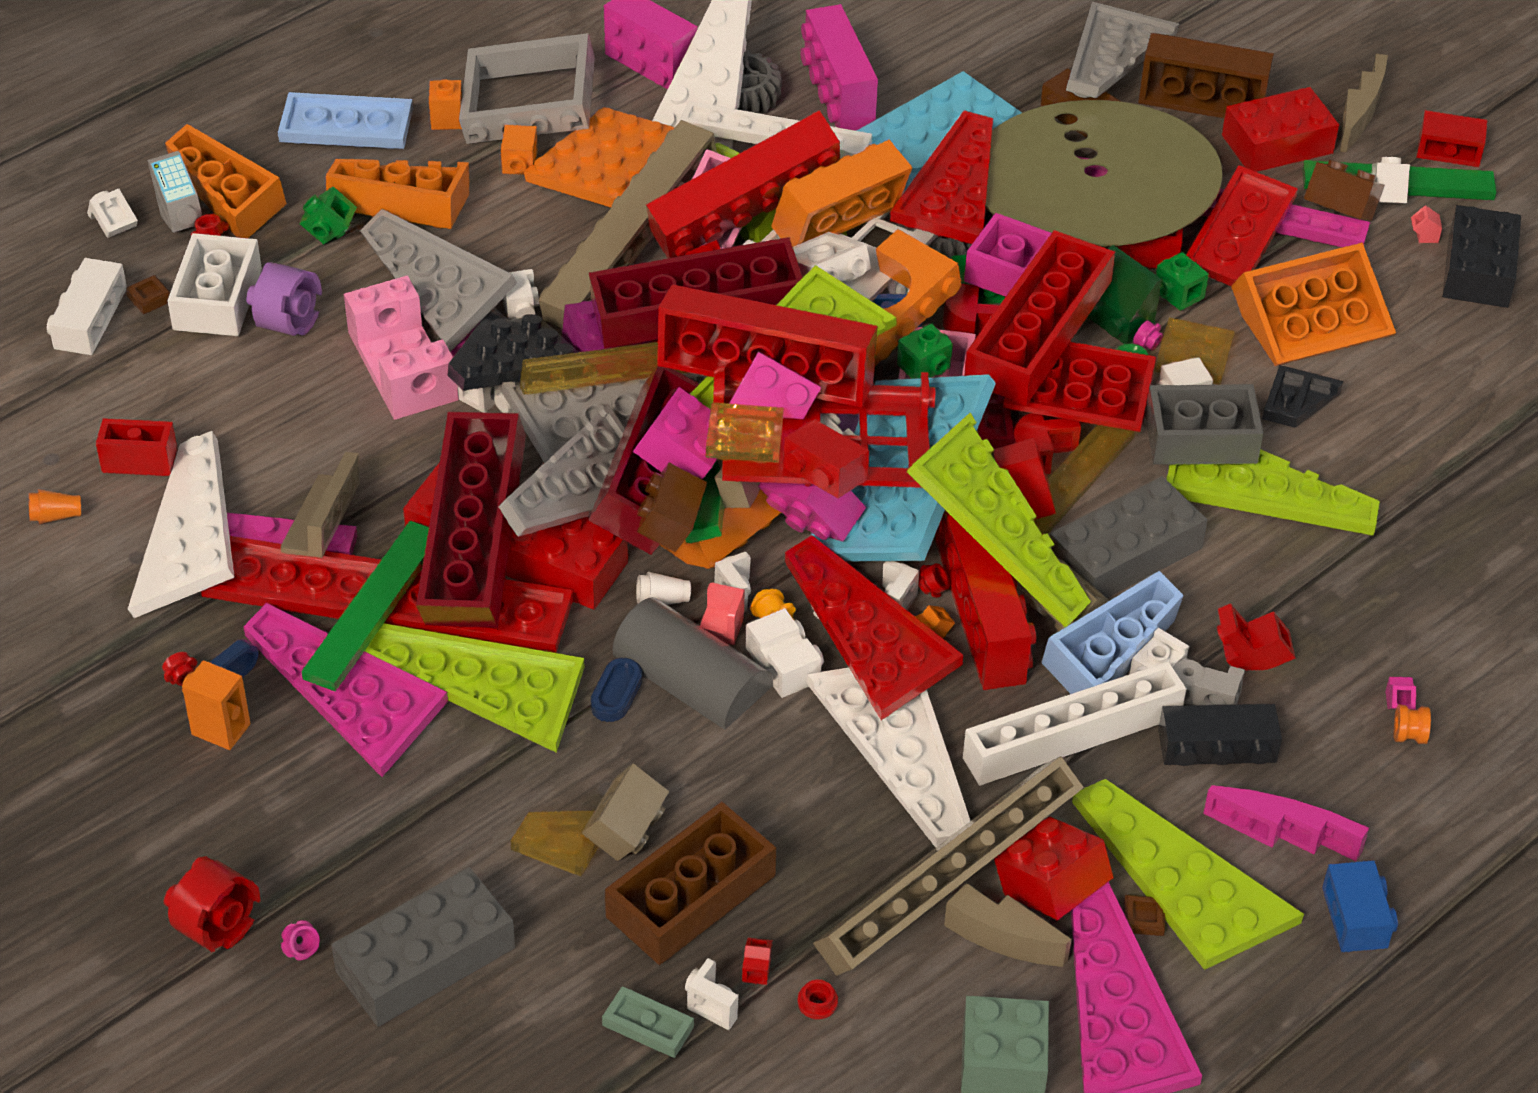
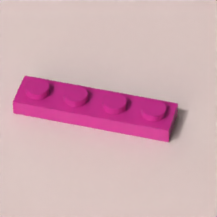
[227,513,358,555]

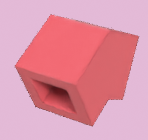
[1411,205,1442,243]

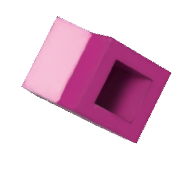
[1385,677,1416,710]

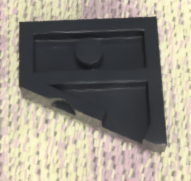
[1262,365,1343,428]

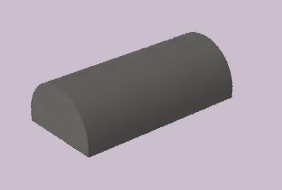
[613,597,773,730]

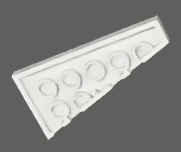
[128,431,234,618]
[807,667,970,847]

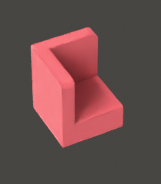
[700,583,745,645]

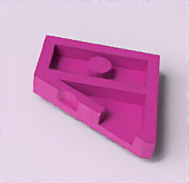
[725,351,821,419]

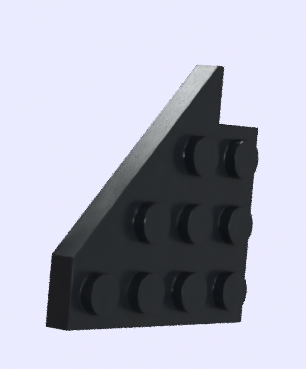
[447,308,587,391]

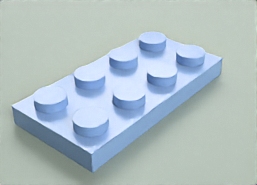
[278,92,413,149]

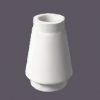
[636,572,691,605]

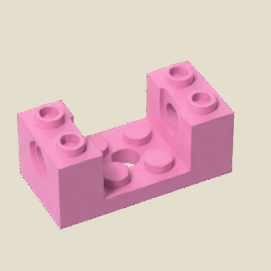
[344,275,459,420]

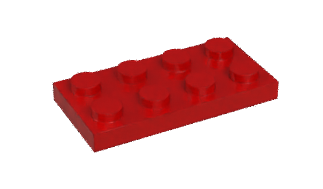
[1186,165,1298,286]

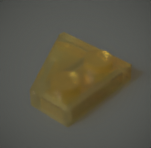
[510,811,599,876]

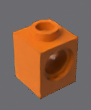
[429,79,462,130]
[501,125,538,175]

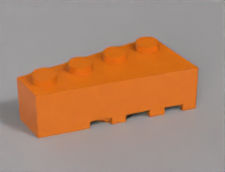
[326,159,469,229]

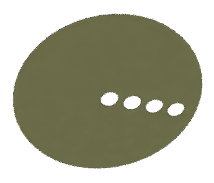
[985,100,1222,247]

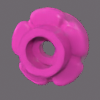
[1133,320,1163,351]
[281,920,320,960]

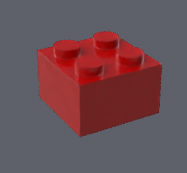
[994,816,1114,920]

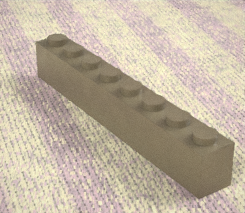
[539,120,717,328]
[813,756,1084,976]

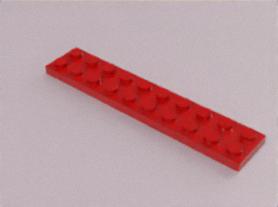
[201,536,573,653]

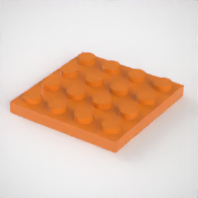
[523,107,675,208]

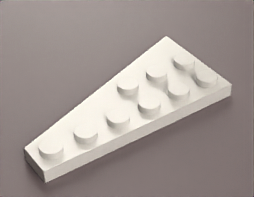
[652,0,752,149]

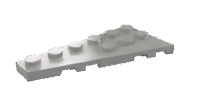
[499,404,625,537]

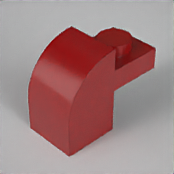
[943,284,999,337]
[1014,413,1081,474]
[1217,603,1296,671]

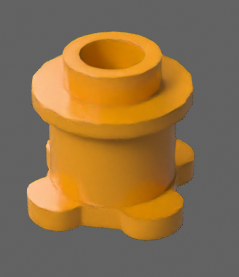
[750,589,796,620]

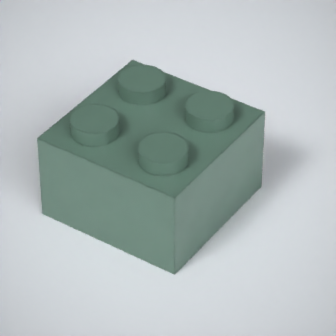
[961,996,1049,1093]

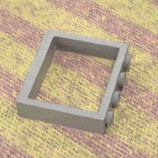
[459,33,595,144]

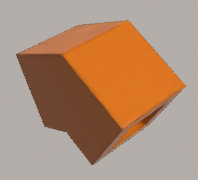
[915,605,955,638]

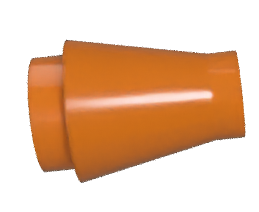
[29,489,81,524]

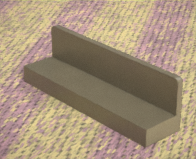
[281,452,360,558]

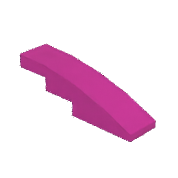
[1203,785,1369,861]

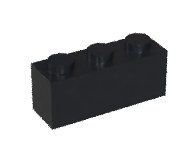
[1158,704,1282,766]

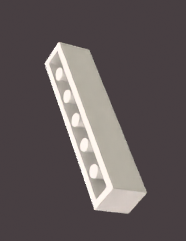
[963,662,1186,786]

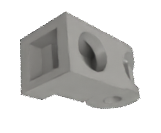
[1172,659,1245,705]

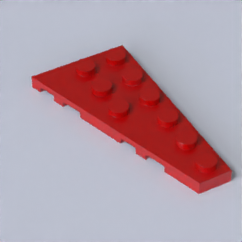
[785,535,963,721]

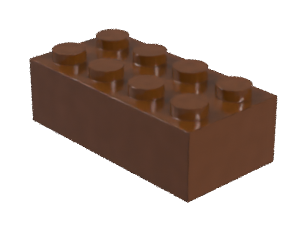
[1138,32,1274,118]
[605,801,776,966]

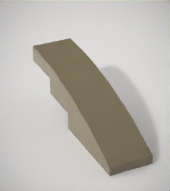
[1340,54,1388,152]

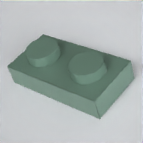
[602,986,694,1058]

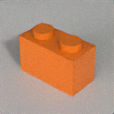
[182,660,251,750]

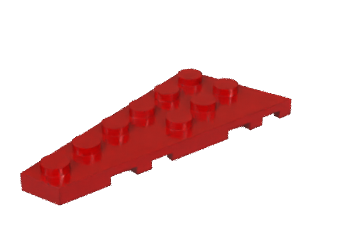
[890,110,993,244]

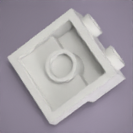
[793,232,871,281]

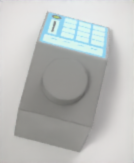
[147,151,202,233]

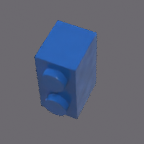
[1322,861,1398,952]

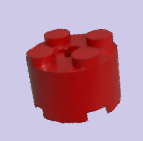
[163,856,261,952]

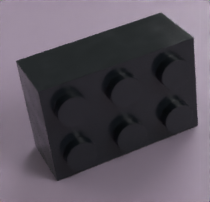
[1442,205,1521,308]

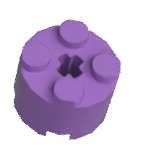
[246,262,322,336]

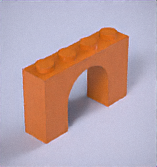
[875,229,962,366]

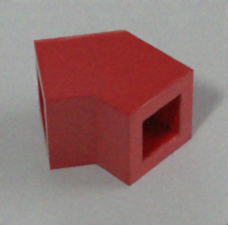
[742,937,773,985]

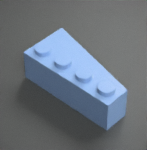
[1042,571,1183,694]

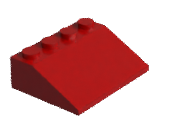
[1003,342,1156,432]

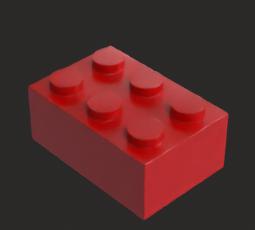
[1222,87,1339,172]

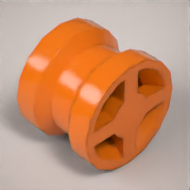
[1394,704,1431,745]

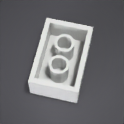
[167,233,262,336]

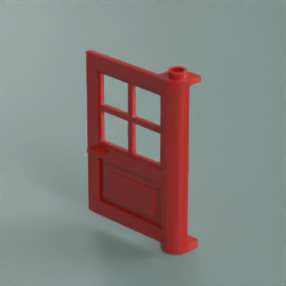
[713,365,936,488]

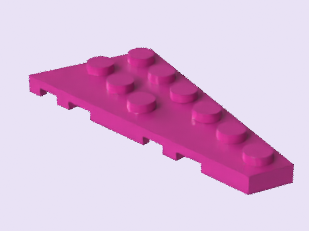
[244,603,448,777]
[1071,882,1202,1093]

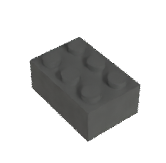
[1145,384,1263,464]

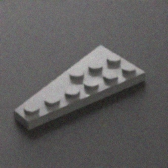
[1066,2,1179,98]
[360,209,517,352]
[500,373,707,463]

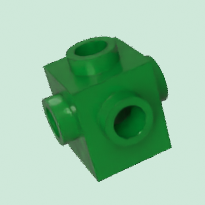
[299,187,357,245]
[1156,252,1209,311]
[897,324,953,379]

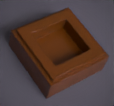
[126,275,170,315]
[1124,895,1165,936]

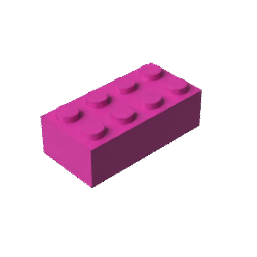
[801,4,878,131]

